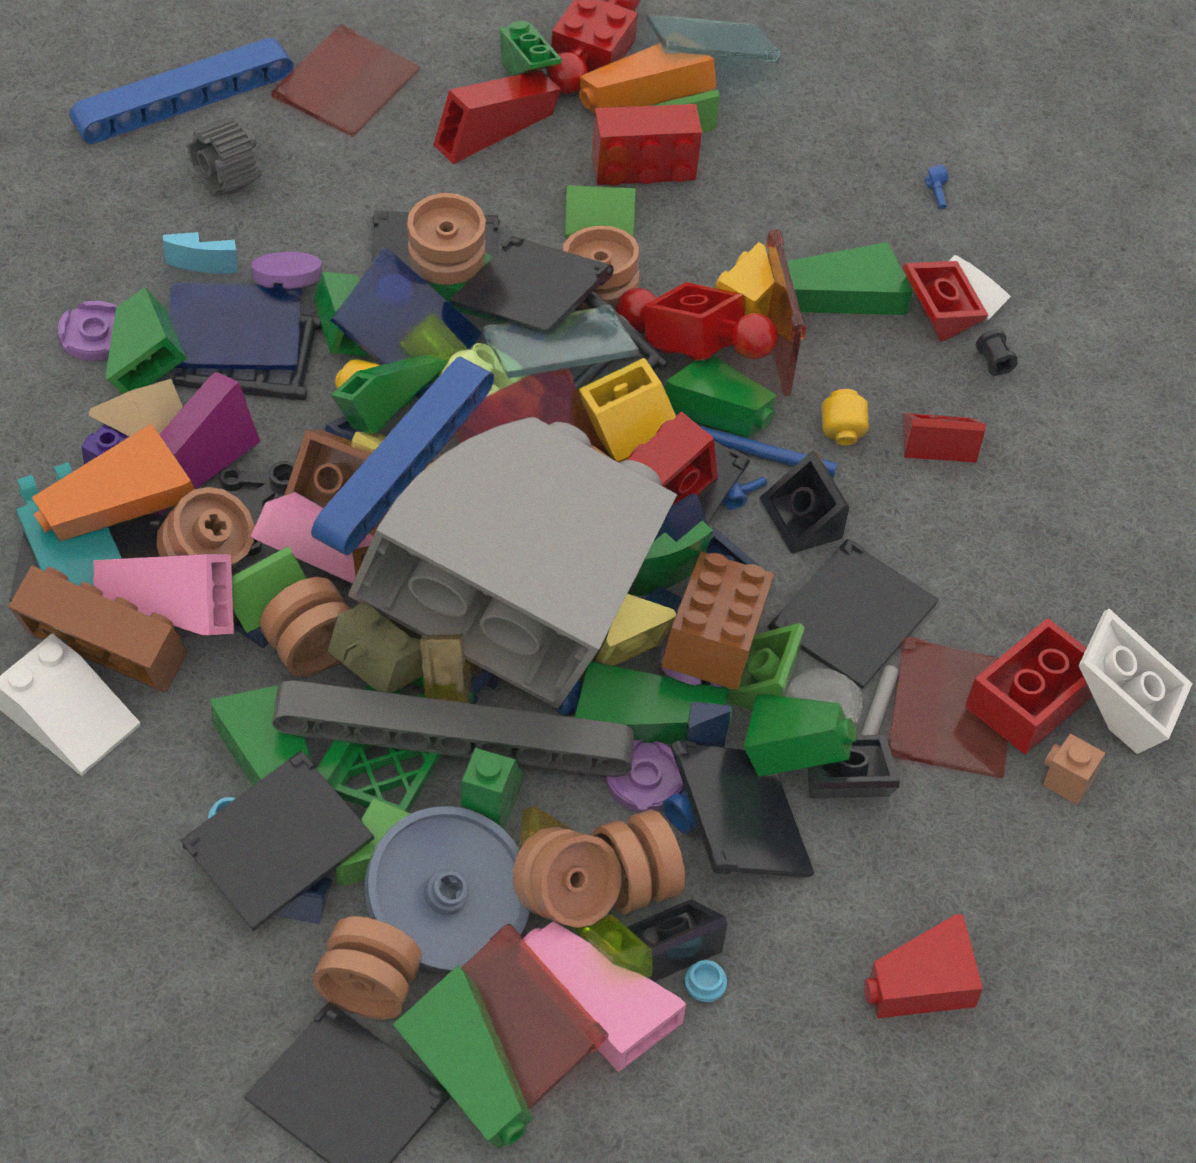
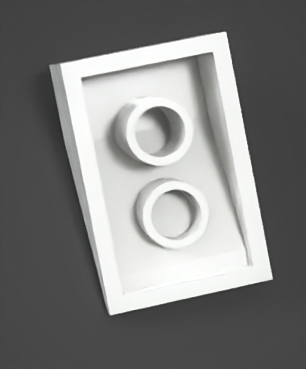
[1079,609,1193,754]
[0,634,141,776]

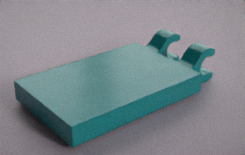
[16,462,122,586]

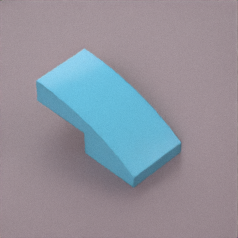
[163,232,238,273]

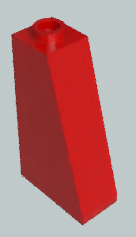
[433,70,561,164]

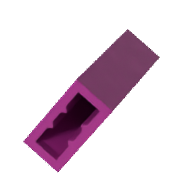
[154,372,260,515]

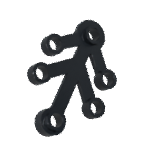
[196,461,294,556]

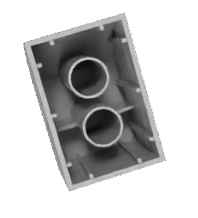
[348,417,677,709]

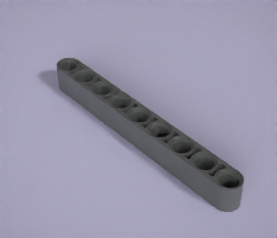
[272,681,634,777]

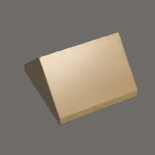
[89,379,183,437]

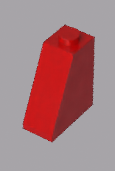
[864,914,983,1018]

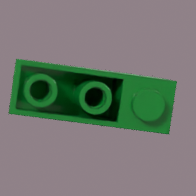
[499,21,562,76]
[331,354,447,434]

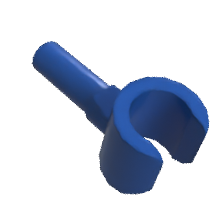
[925,164,949,209]
[724,477,767,510]

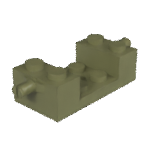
[328,602,458,693]

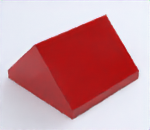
[902,261,988,342]
[903,413,986,463]

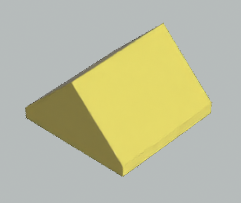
[593,594,677,666]

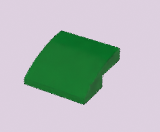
[628,521,713,597]

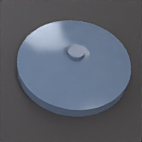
[364,806,530,974]

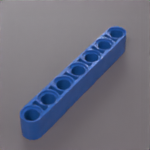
[69,38,294,144]
[311,356,494,556]

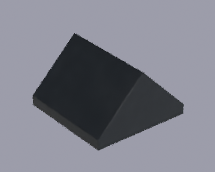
[759,451,850,554]
[808,735,900,798]
[618,899,728,982]

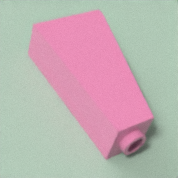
[250,492,374,583]
[93,554,234,635]
[519,921,686,1072]

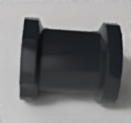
[975,329,1018,376]

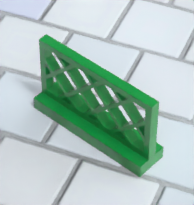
[317,675,474,813]

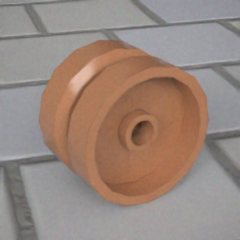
[407,193,486,285]
[563,226,640,313]
[157,487,255,570]
[259,577,351,677]
[592,809,685,915]
[512,827,622,928]
[313,916,422,1020]

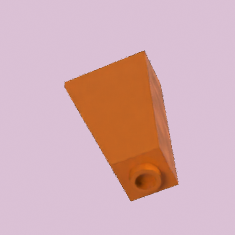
[579,37,717,113]
[32,423,195,541]

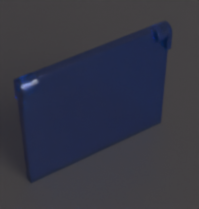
[330,246,482,399]
[169,283,303,370]

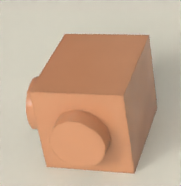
[1043,734,1105,805]

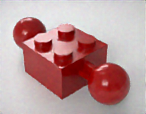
[546,0,640,95]
[615,282,778,360]

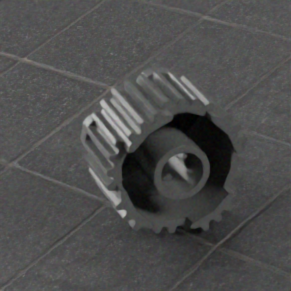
[186,117,262,196]

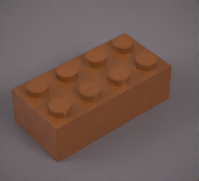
[284,430,425,536]
[661,552,774,690]
[8,565,188,693]

